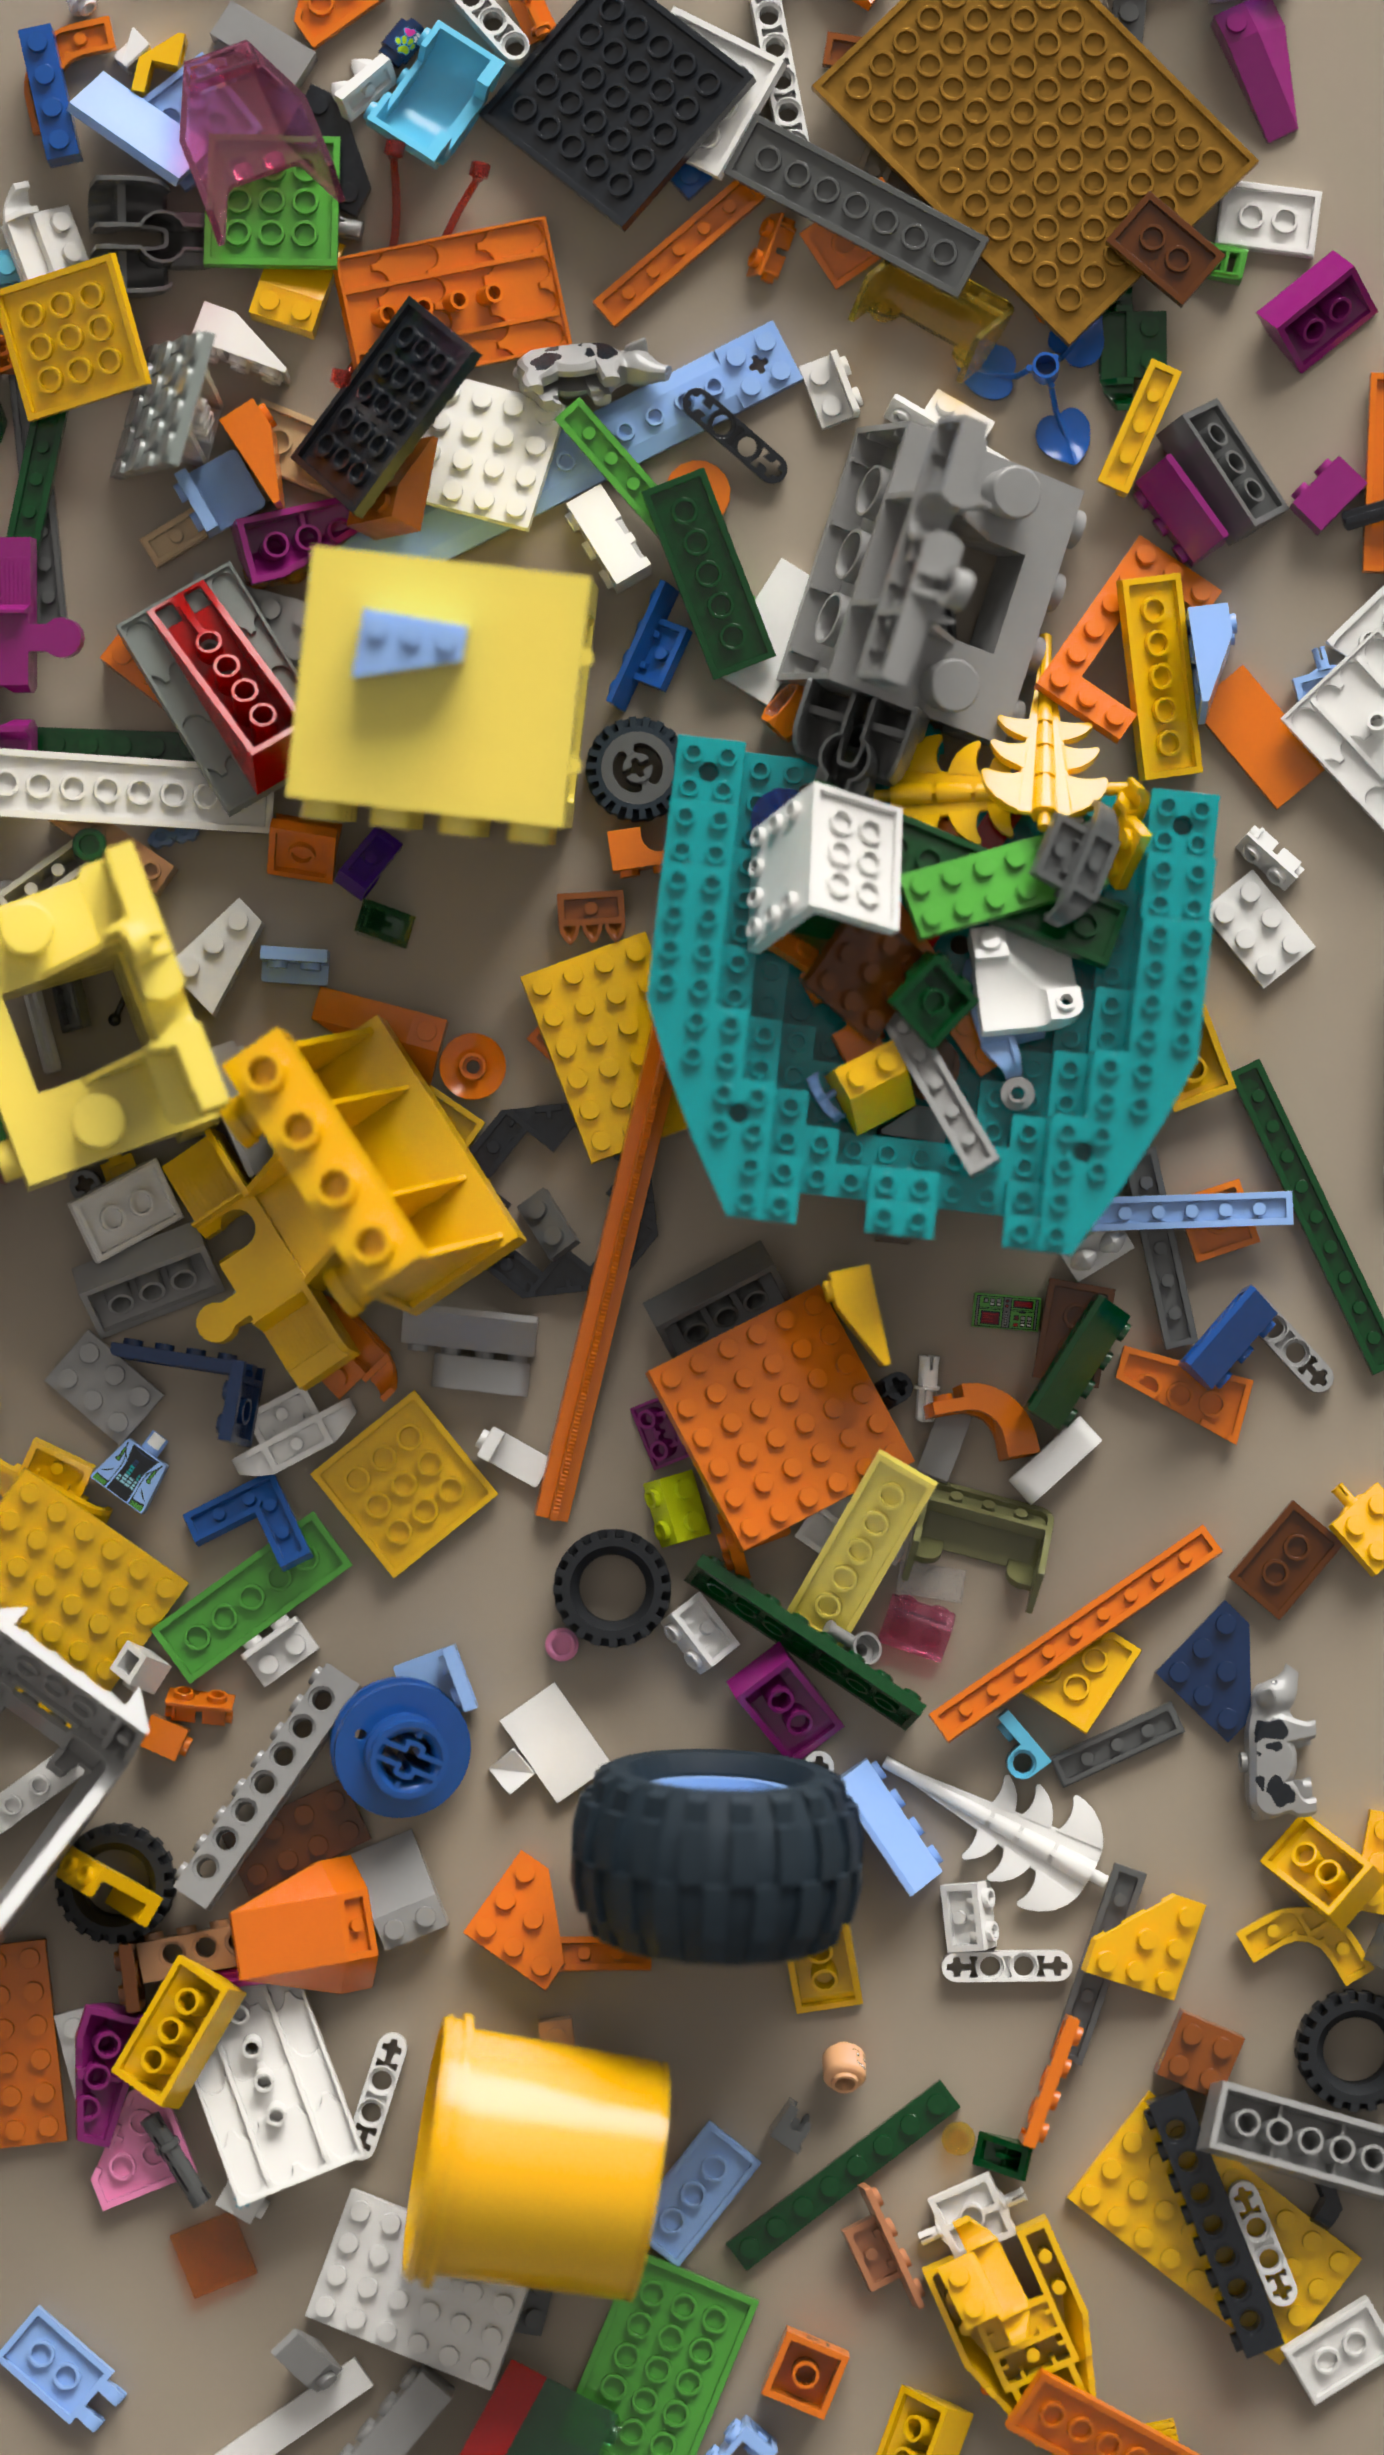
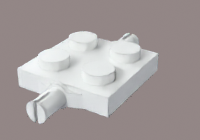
[918,2171,1027,2259]

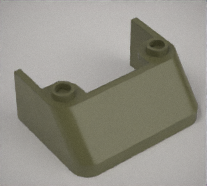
[901,1480,1054,1614]

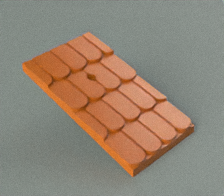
[333,215,572,370]

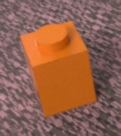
[140,1713,193,1761]

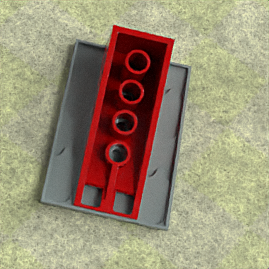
[116,561,298,817]

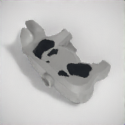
[513,337,672,412]
[1238,1663,1317,1821]

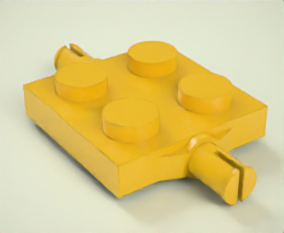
[1328,1482,1384,1577]

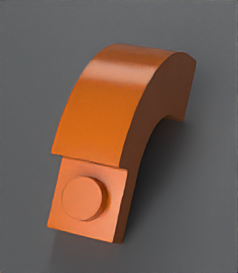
[923,1383,1040,1462]

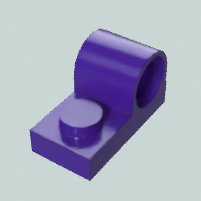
[334,826,403,901]

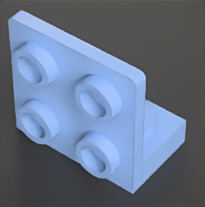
[393,1643,478,1713]
[705,2414,777,2455]

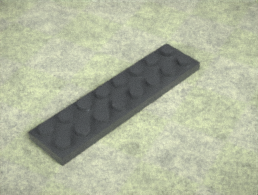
[723,113,990,299]

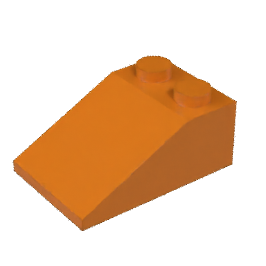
[219,398,285,510]

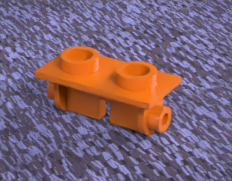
[508,0,556,46]
[746,212,797,284]
[165,1686,236,1726]

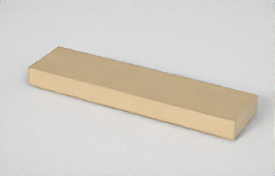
[139,471,271,569]

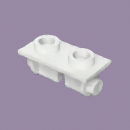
[1235,825,1304,891]

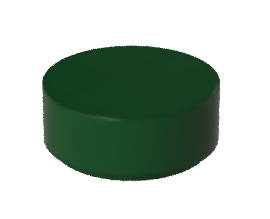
[73,828,107,862]

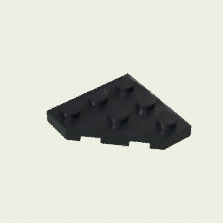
[285,84,371,219]

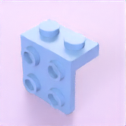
[173,450,266,538]

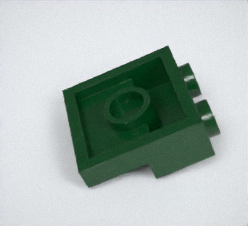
[886,950,979,1050]

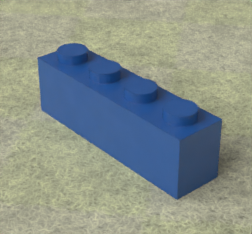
[18,23,83,168]

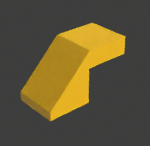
[131,33,188,98]

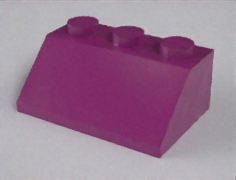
[1256,250,1378,374]
[1132,453,1229,568]

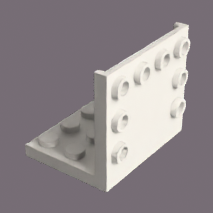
[746,781,903,954]

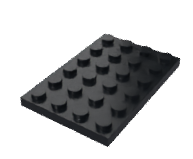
[290,296,483,519]

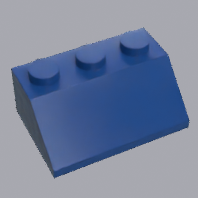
[1178,1285,1277,1390]

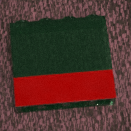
[459,2359,622,2455]

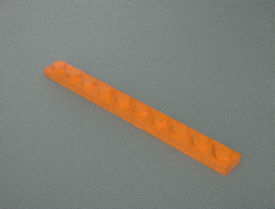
[929,1525,1223,1744]

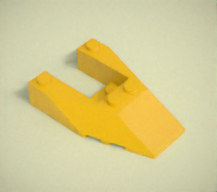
[922,2213,1096,2447]

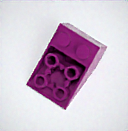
[630,1397,689,1471]

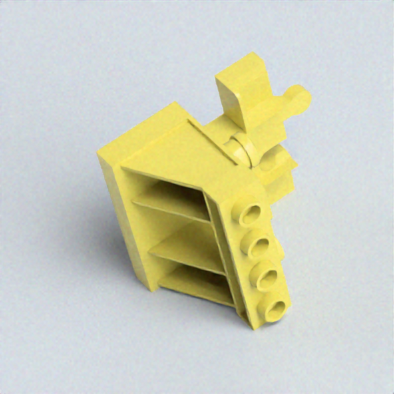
[0,840,230,1192]

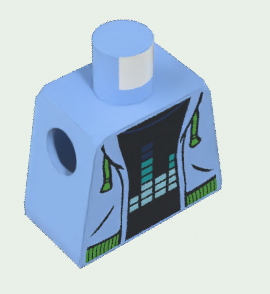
[90,1430,169,1514]

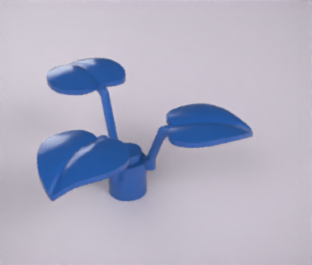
[957,316,1104,465]

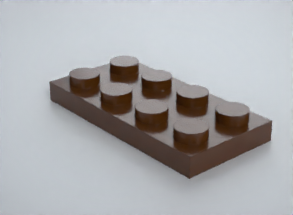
[222,1780,372,1897]

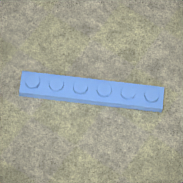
[1091,1191,1294,1232]

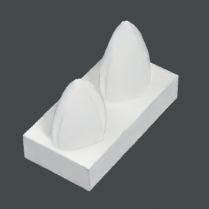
[331,53,397,123]
[1060,1231,1135,1283]

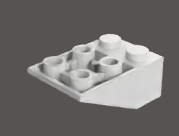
[192,301,291,386]

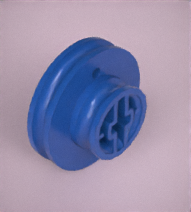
[329,1676,471,1818]

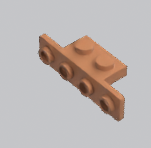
[841,2182,926,2310]

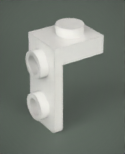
[475,1426,547,1487]

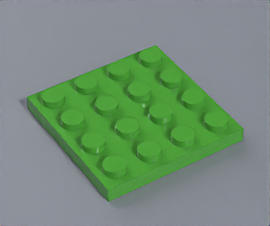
[203,134,341,270]

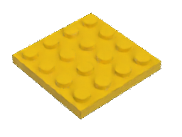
[0,253,152,422]
[310,1390,498,1578]

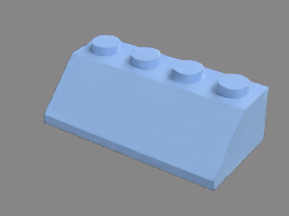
[840,1757,944,1897]

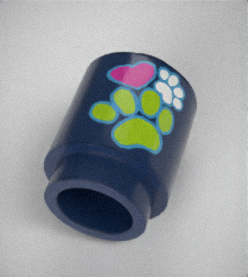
[378,18,425,69]

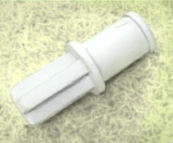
[914,1355,941,1422]

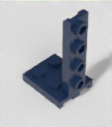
[110,1338,266,1448]

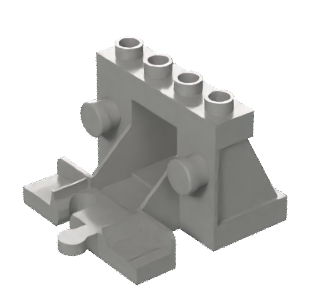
[776,414,1086,746]

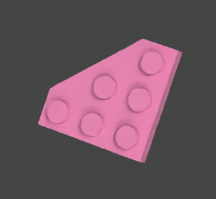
[91,2088,198,2211]

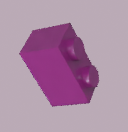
[1289,456,1368,536]

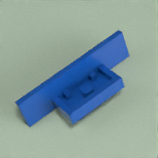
[606,579,693,712]

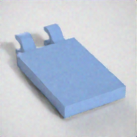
[0,2305,128,2433]

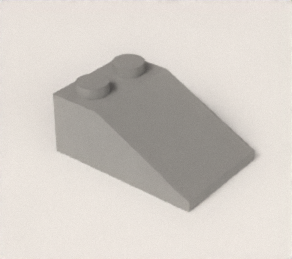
[349,1829,450,1951]

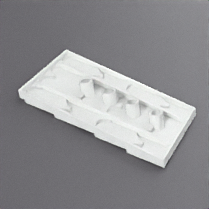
[1281,627,1384,832]
[194,1984,365,2207]

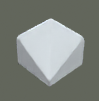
[113,27,151,74]
[489,1747,536,1795]

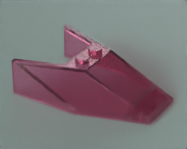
[179,39,345,246]

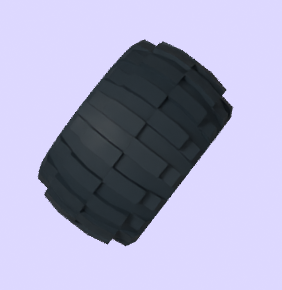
[570,1749,864,1966]

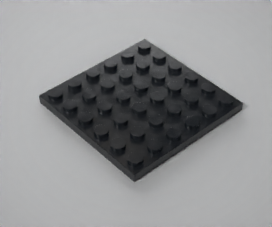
[479,0,756,232]

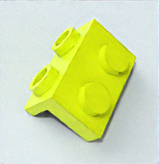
[643,1469,711,1548]

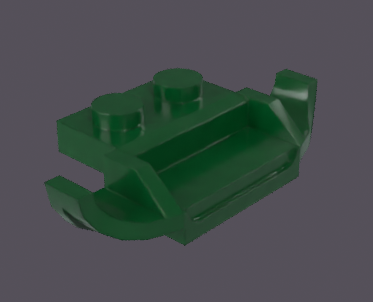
[1098,287,1167,411]

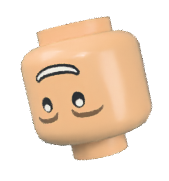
[822,2041,866,2093]

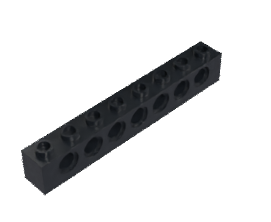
[1143,2086,1285,2359]

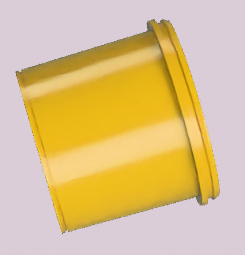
[402,2013,670,2302]

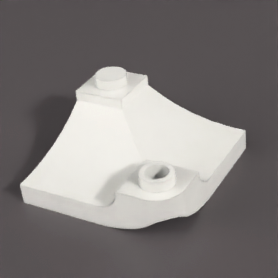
[967,926,1083,1037]

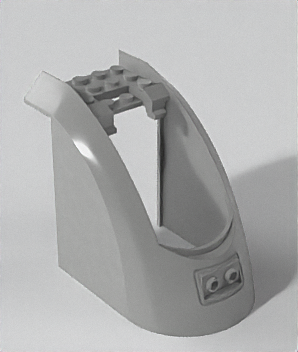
[0,1607,149,1945]

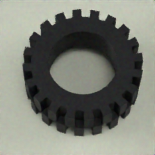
[553,1529,671,1648]
[55,1822,177,1944]
[1294,1988,1384,2112]

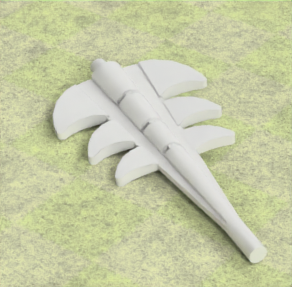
[881,1756,1109,1912]

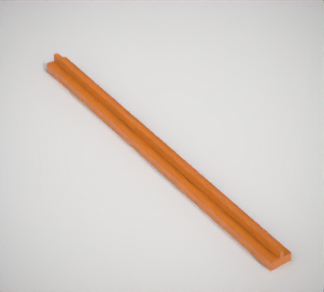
[534,1021,673,1523]

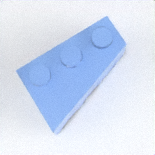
[351,608,470,679]

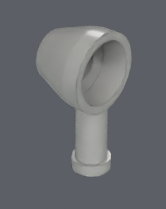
[822,1620,882,1665]

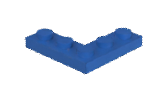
[183,1474,314,1572]

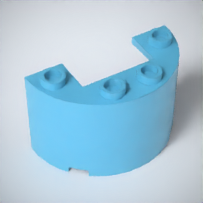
[363,20,506,170]

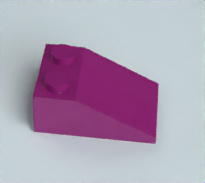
[726,1641,845,1759]

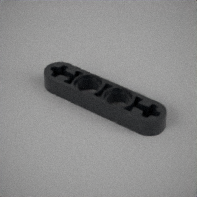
[681,388,788,484]

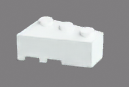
[564,483,652,594]
[176,898,265,1018]

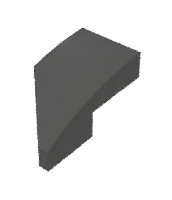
[877,1105,946,1143]

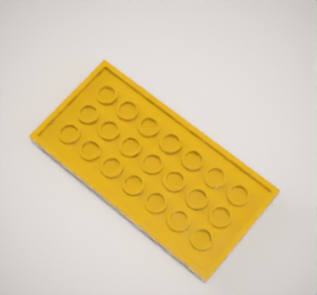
[1067,2090,1362,2365]

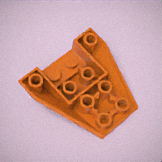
[228,1855,379,1994]

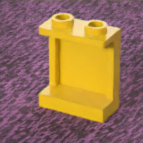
[56,1846,163,1928]

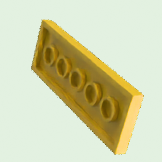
[1116,572,1203,781]

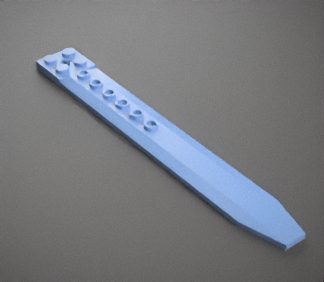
[307,320,803,580]

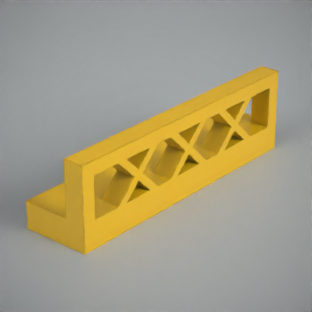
[1096,358,1182,498]

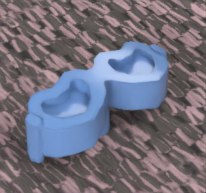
[147,828,199,850]
[806,1071,847,1123]

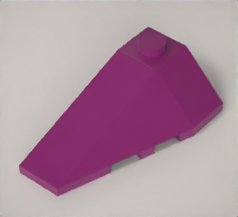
[1210,0,1298,144]
[231,497,358,585]
[75,2002,144,2148]

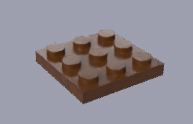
[800,921,923,1043]

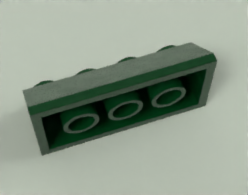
[1023,1294,1132,1430]

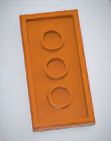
[1204,665,1325,810]

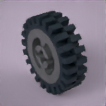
[586,716,678,823]

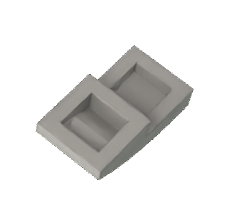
[916,1414,972,1484]

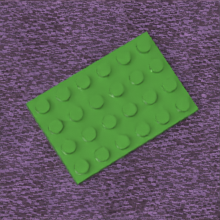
[557,2253,759,2455]

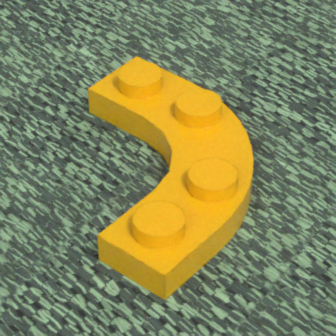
[1235,1906,1374,1986]

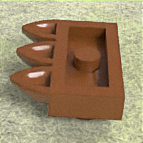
[557,890,626,945]

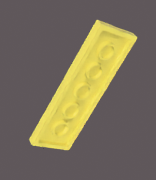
[787,1449,938,1648]

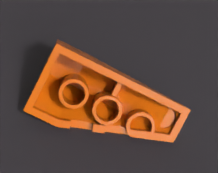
[311,986,449,1086]

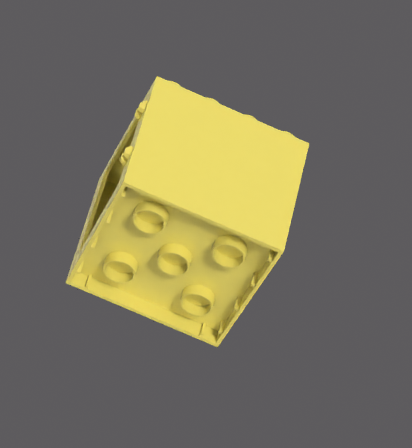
[285,545,599,845]

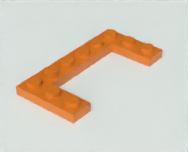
[1033,535,1222,744]

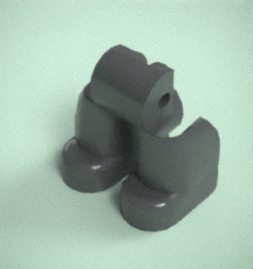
[88,175,210,298]
[792,677,930,799]

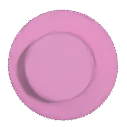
[545,1628,579,1661]

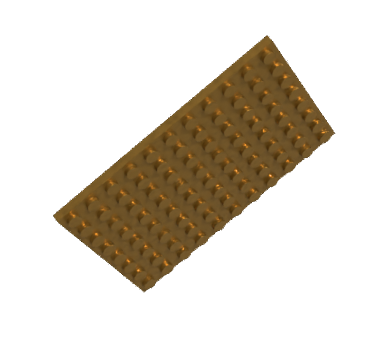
[811,0,1259,347]

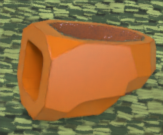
[761,684,805,743]

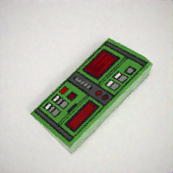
[971,1293,1042,1332]

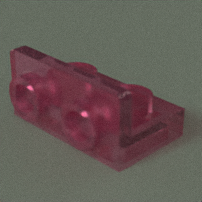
[878,1594,956,1663]

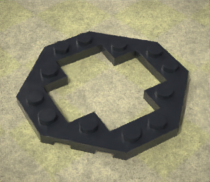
[470,1103,658,1299]

